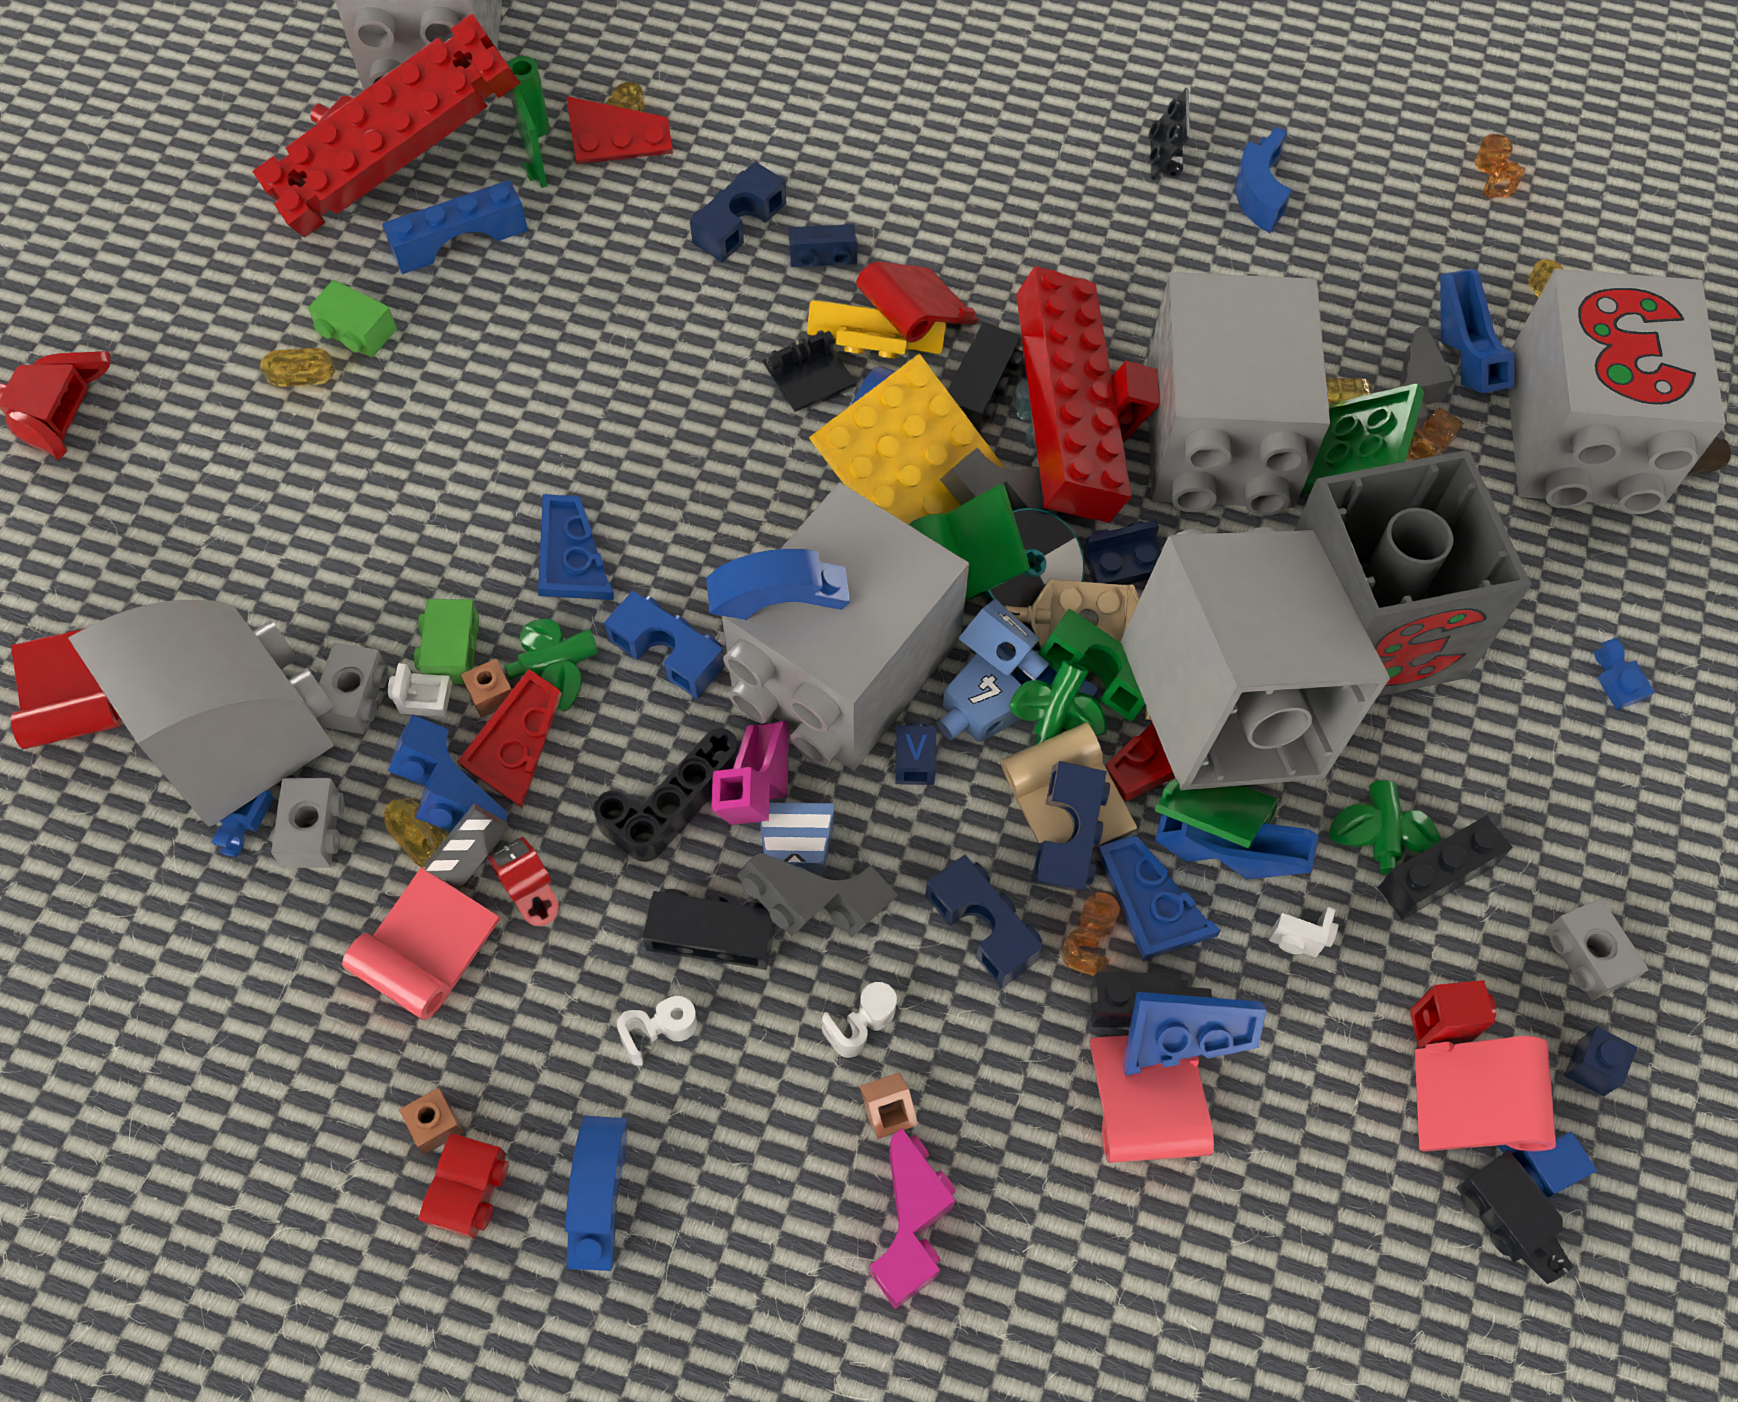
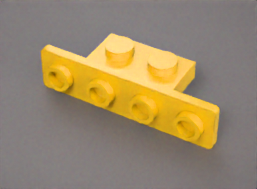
[807,300,946,358]

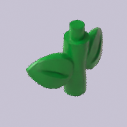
[504,619,598,712]
[1009,660,1107,745]
[1328,780,1441,875]

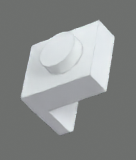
[388,663,452,717]
[1269,906,1338,958]

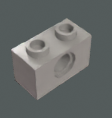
[317,642,389,734]
[271,778,344,868]
[1546,898,1649,1001]

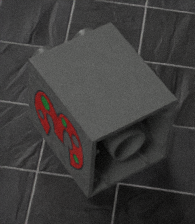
[1294,450,1531,697]

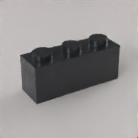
[947,322,1024,434]
[1378,815,1513,920]
[642,889,776,970]

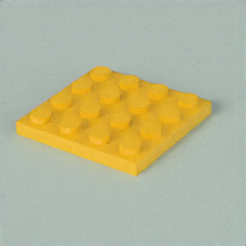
[809,354,1005,525]

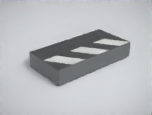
[425,803,509,890]

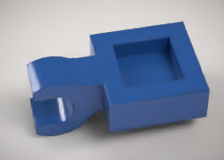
[1593,638,1655,710]
[212,790,274,858]

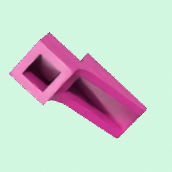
[712,721,789,825]
[869,1129,956,1310]

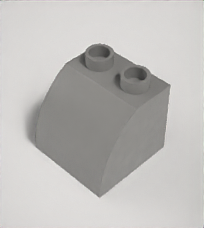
[68,600,334,828]

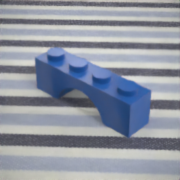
[382,180,528,274]

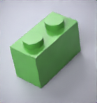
[308,280,397,357]
[414,599,479,684]

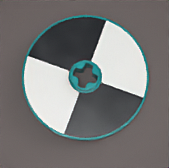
[986,508,1084,616]

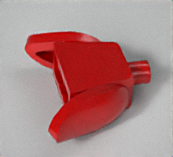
[0,351,111,461]

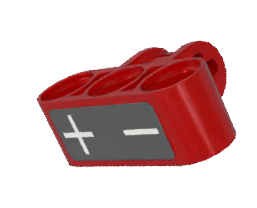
[487,836,559,926]

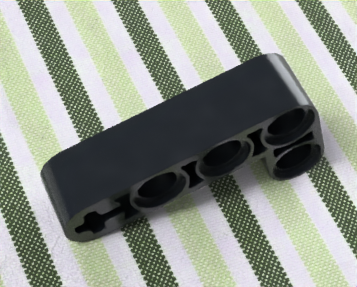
[593,728,739,862]

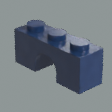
[690,161,787,263]
[1031,761,1110,892]
[925,854,1043,989]

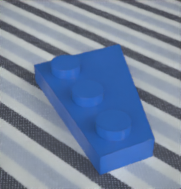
[538,494,614,600]
[1097,835,1221,961]
[1123,992,1267,1076]

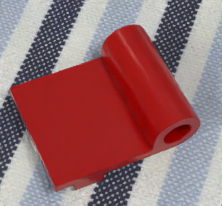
[856,261,979,343]
[11,628,122,750]

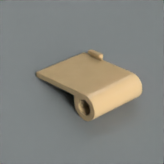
[1000,723,1138,850]

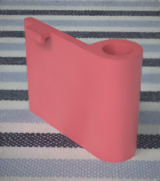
[342,867,501,1020]
[1089,1035,1214,1163]
[1415,1036,1556,1152]

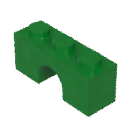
[1038,608,1145,722]

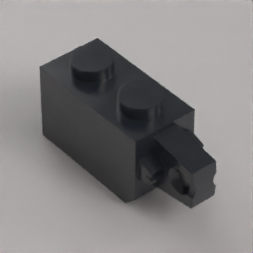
[1090,972,1212,1028]
[1456,1150,1573,1284]

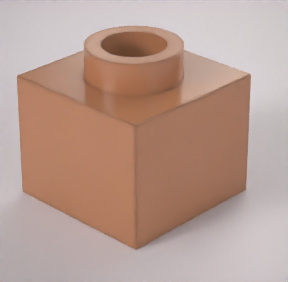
[461,658,512,718]
[860,1072,918,1139]
[399,1087,464,1155]

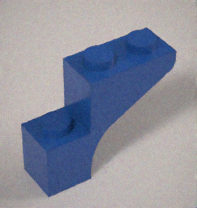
[1440,268,1515,393]
[388,714,507,832]
[1155,814,1319,880]

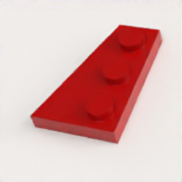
[566,96,673,164]
[457,669,562,809]
[1105,722,1175,802]

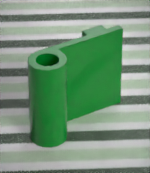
[507,56,550,188]
[909,484,1031,602]
[1155,780,1279,848]

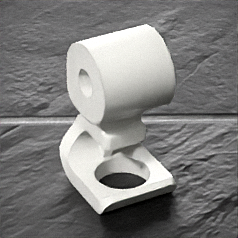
[822,982,897,1058]
[617,996,697,1065]

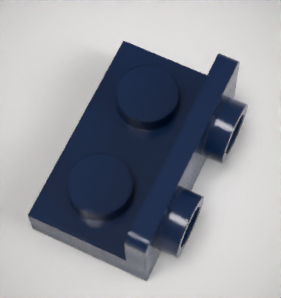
[788,224,858,267]
[1083,520,1162,585]

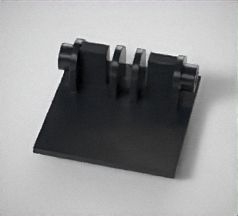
[1148,88,1190,180]
[762,330,856,412]

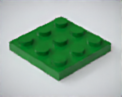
[1301,383,1425,495]

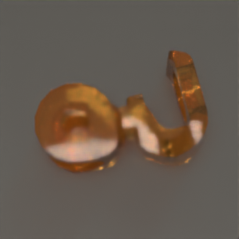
[1475,134,1526,198]
[1407,407,1464,461]
[1062,892,1119,976]

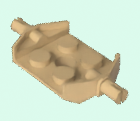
[1005,579,1139,649]

